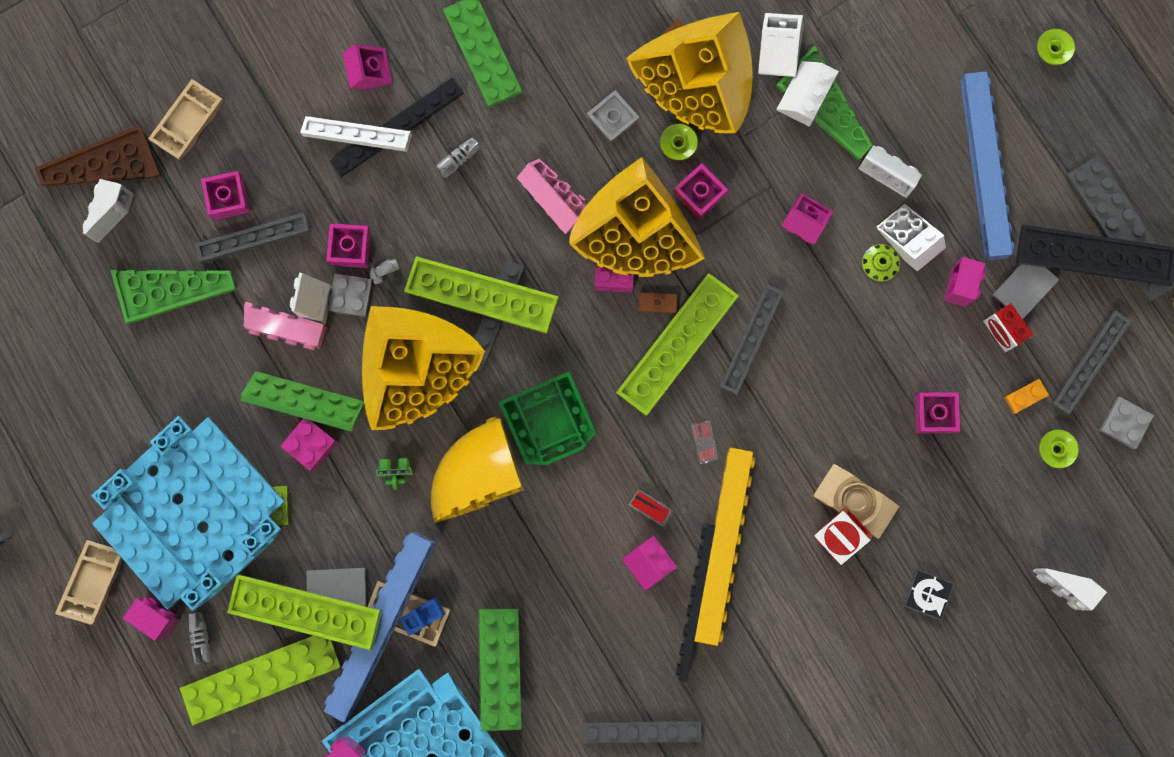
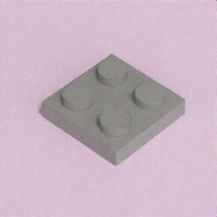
[587,90,640,143]
[328,274,373,317]
[1099,396,1154,449]

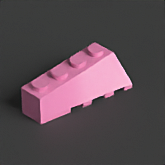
[517,159,587,234]
[244,302,327,351]

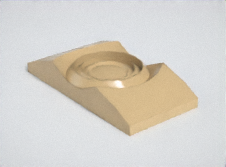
[148,79,223,160]
[813,464,900,539]
[55,540,123,626]
[368,581,451,647]

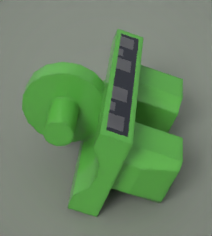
[376,458,414,490]

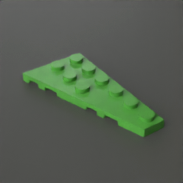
[776,45,873,161]
[110,270,237,324]

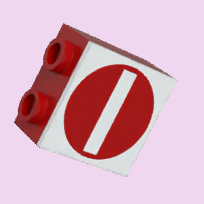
[983,303,1034,352]
[814,506,873,565]

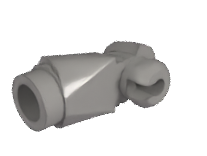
[370,259,399,284]

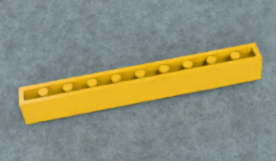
[694,448,755,646]

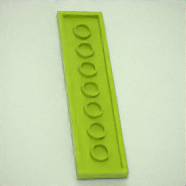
[404,256,559,334]
[616,273,739,416]
[227,575,382,650]
[179,636,342,726]

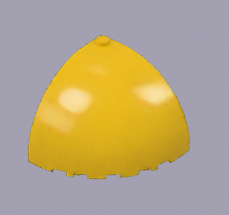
[626,12,753,133]
[570,157,705,277]
[362,306,485,430]
[431,417,524,524]

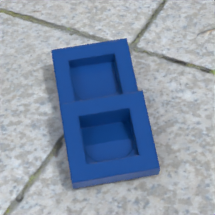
[399,597,446,636]

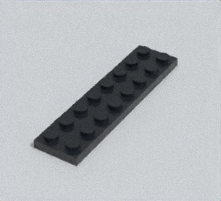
[1016,225,1174,286]

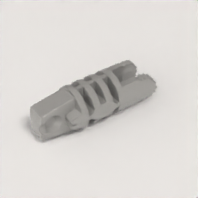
[436,138,480,178]
[189,612,212,665]

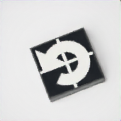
[903,569,954,620]

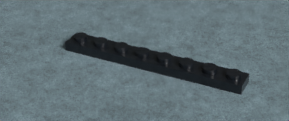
[330,77,464,178]
[675,524,716,682]

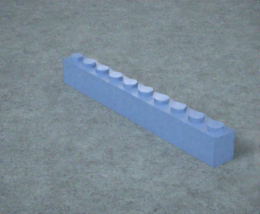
[960,72,1014,261]
[324,532,437,723]

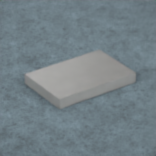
[992,264,1059,319]
[306,568,367,606]

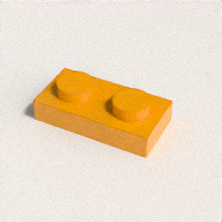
[1004,379,1049,414]

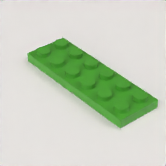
[443,0,522,108]
[241,371,365,432]
[478,609,521,731]

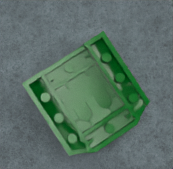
[498,371,596,465]

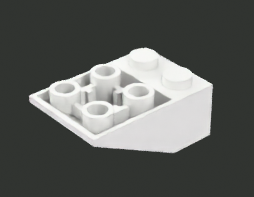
[758,13,804,77]
[83,179,134,243]
[876,204,946,271]
[290,273,332,325]
[1033,569,1107,611]

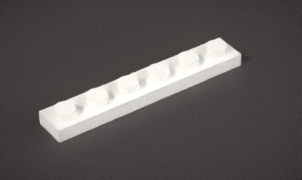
[300,116,412,152]

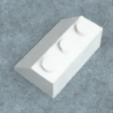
[776,61,839,127]
[858,145,922,198]

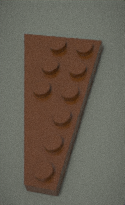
[35,125,162,187]

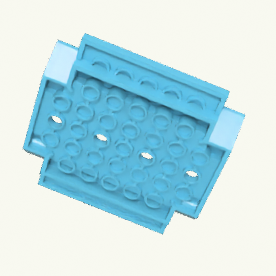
[91,415,285,611]
[322,668,508,757]

